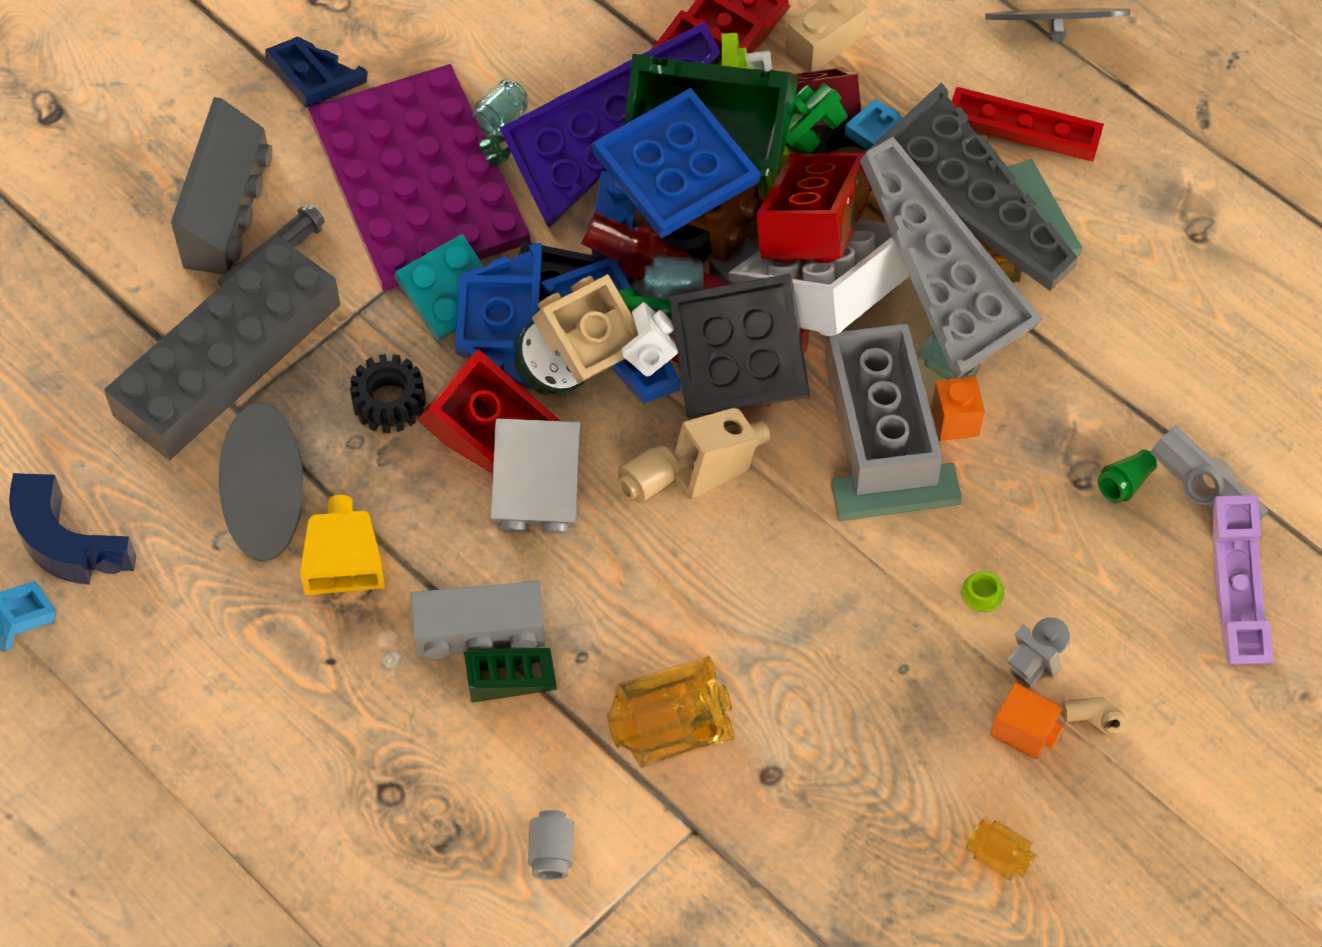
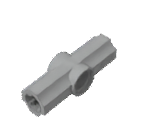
[1150,425,1269,520]

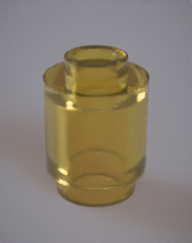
[965,818,1036,881]

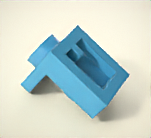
[845,98,903,150]
[0,581,57,652]

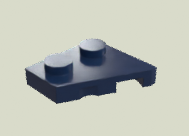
[265,36,368,108]

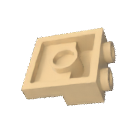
[532,274,638,384]

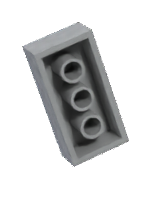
[825,324,942,496]

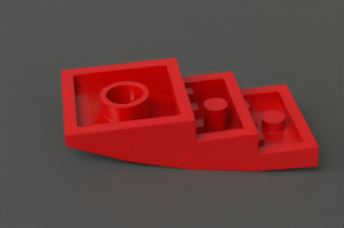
[652,0,790,65]

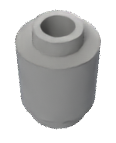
[528,810,574,880]

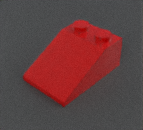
[416,349,561,474]

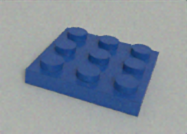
[592,88,761,238]

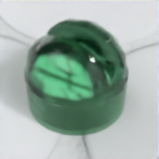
[478,135,511,168]

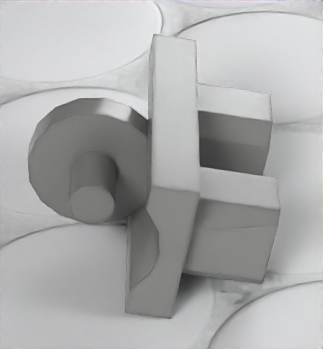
[1007,617,1070,688]

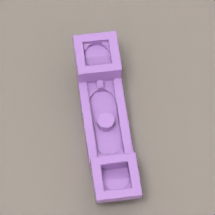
[1213,495,1274,666]

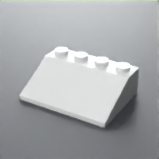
[728,219,909,336]

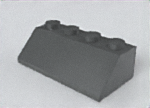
[171,97,272,275]

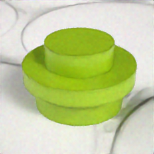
[961,571,1004,613]

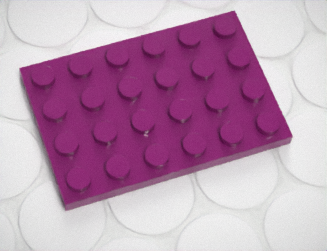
[308,64,531,291]

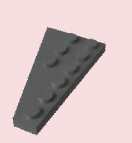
[867,82,1078,291]

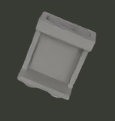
[491,419,581,534]

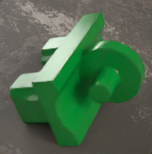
[786,83,848,154]

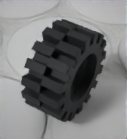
[350,354,426,433]

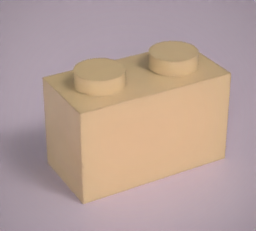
[786,0,868,72]

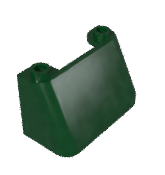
[624,54,798,176]

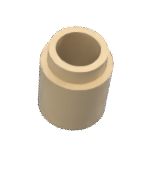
[617,446,680,503]

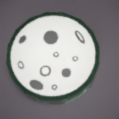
[513,321,585,397]

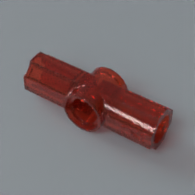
[580,212,704,293]

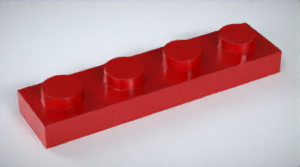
[952,86,1104,162]

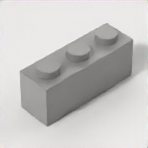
[411,581,545,660]

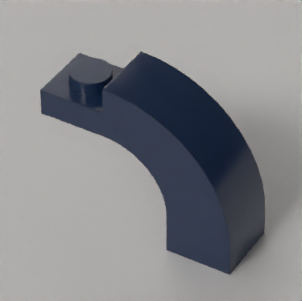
[9,473,136,585]

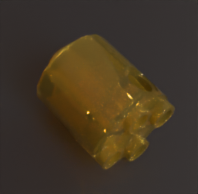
[607,656,734,768]

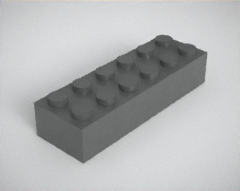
[104,236,340,461]

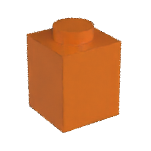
[931,376,985,441]
[990,683,1064,759]

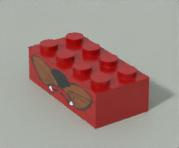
[756,153,870,263]

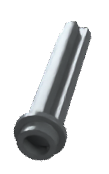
[218,205,325,287]

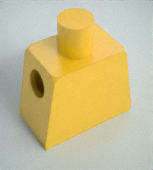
[300,495,386,595]

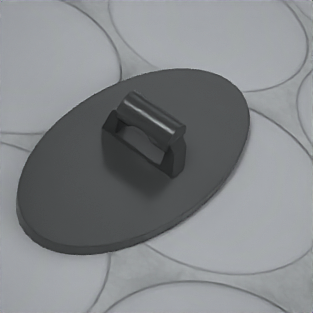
[985,8,1130,42]
[219,403,303,561]

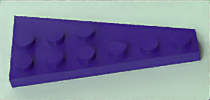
[499,22,722,228]

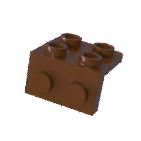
[687,183,763,262]

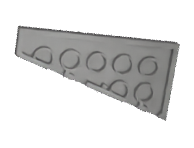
[860,137,1043,379]

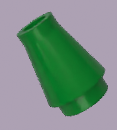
[1097,449,1157,503]

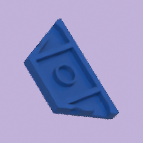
[455,243,543,389]

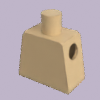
[674,408,770,499]

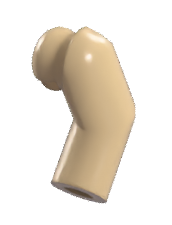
[1062,697,1126,736]

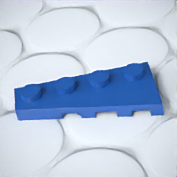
[541,256,681,404]

